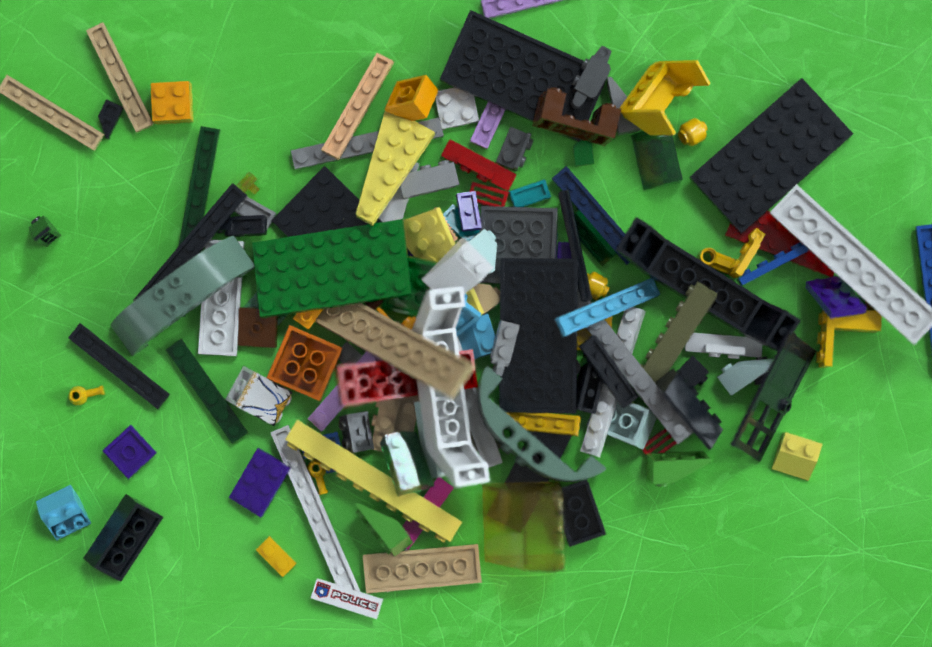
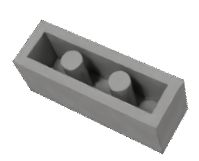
[400,160,459,200]

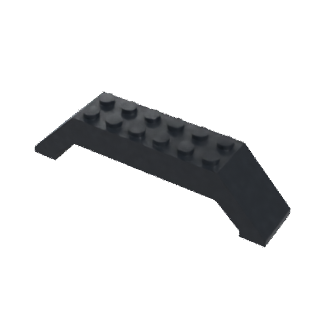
[616,217,801,351]

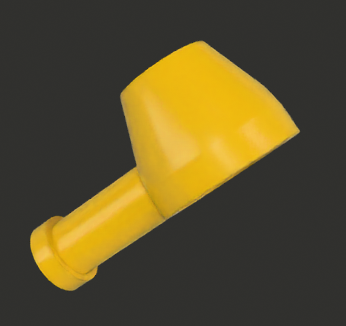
[68,385,105,405]
[307,459,328,495]

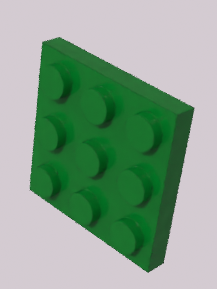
[382,256,438,317]

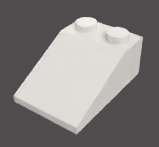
[421,238,494,294]

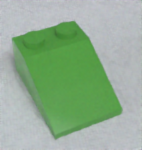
[646,451,711,487]

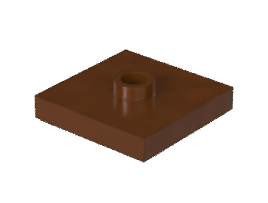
[238,307,278,348]

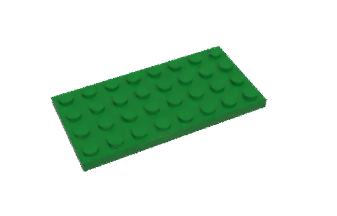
[252,219,413,318]

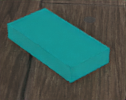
[509,179,551,207]

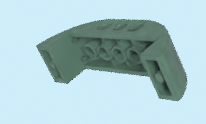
[110,236,255,357]
[477,366,606,482]

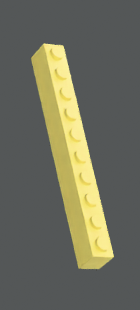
[285,420,462,543]

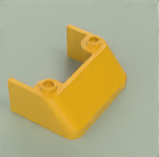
[620,60,710,135]

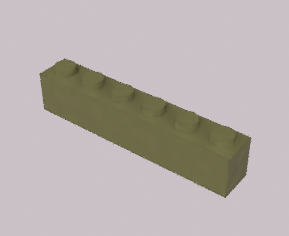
[640,281,717,384]

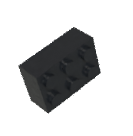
[550,479,606,547]

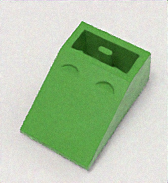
[355,503,413,556]

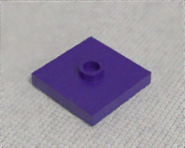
[103,425,157,479]

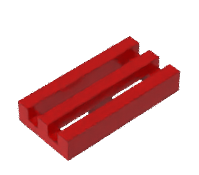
[469,181,509,207]
[641,428,677,456]

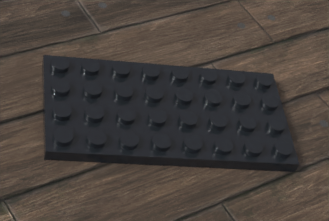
[439,10,610,142]
[689,78,854,235]
[499,258,578,413]

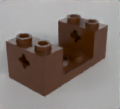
[532,87,621,146]

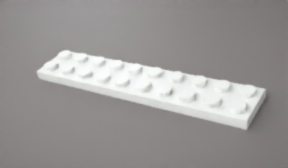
[770,184,932,345]

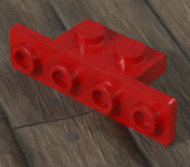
[441,140,516,191]

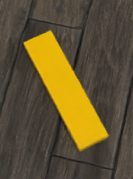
[506,412,581,436]

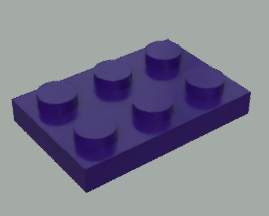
[805,276,866,318]
[229,448,291,517]

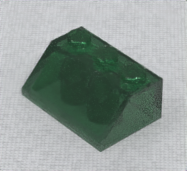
[631,131,683,191]
[380,431,434,496]

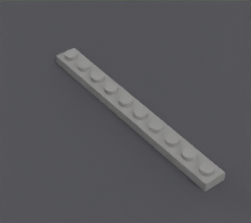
[578,288,694,444]

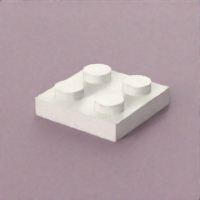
[435,88,479,130]

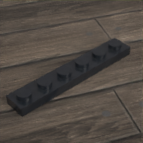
[68,323,171,409]

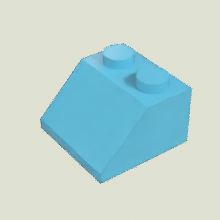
[458,314,495,360]

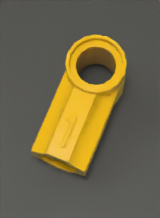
[697,248,735,275]

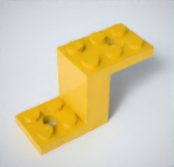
[816,301,882,368]

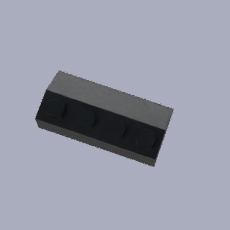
[655,368,723,450]
[83,494,163,582]

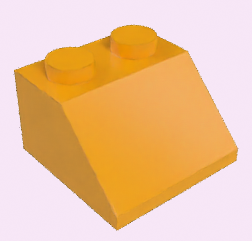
[385,75,439,121]

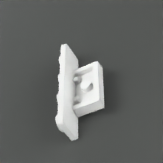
[685,333,762,359]

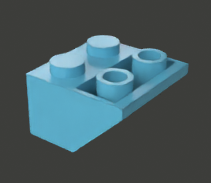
[36,485,91,541]

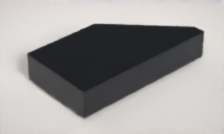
[98,99,124,139]

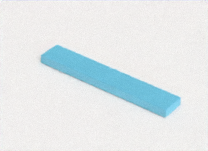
[555,278,660,337]

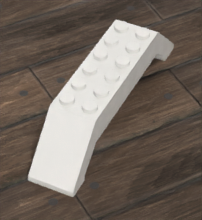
[412,287,490,487]

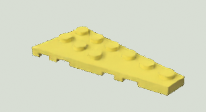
[356,111,435,226]
[403,207,484,315]

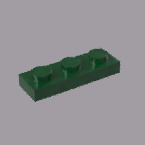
[574,210,617,266]

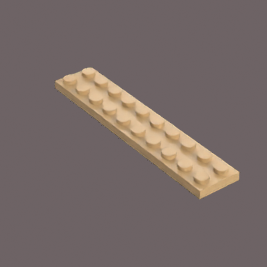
[315,303,475,399]

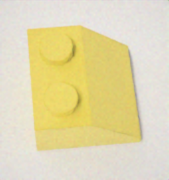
[771,432,823,481]

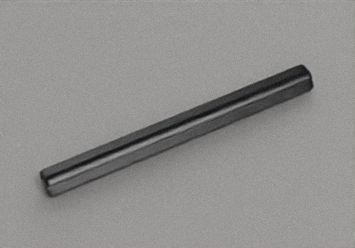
[558,190,592,302]

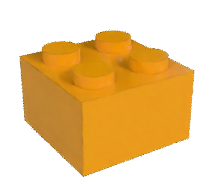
[151,81,193,124]

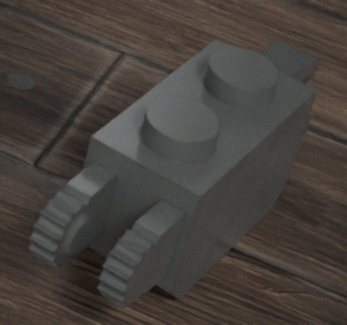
[570,46,612,110]

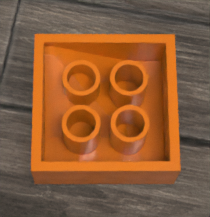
[267,325,343,402]

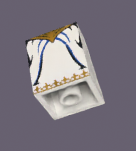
[225,366,293,426]

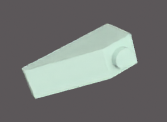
[718,358,774,396]

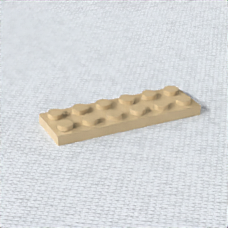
[363,544,482,594]

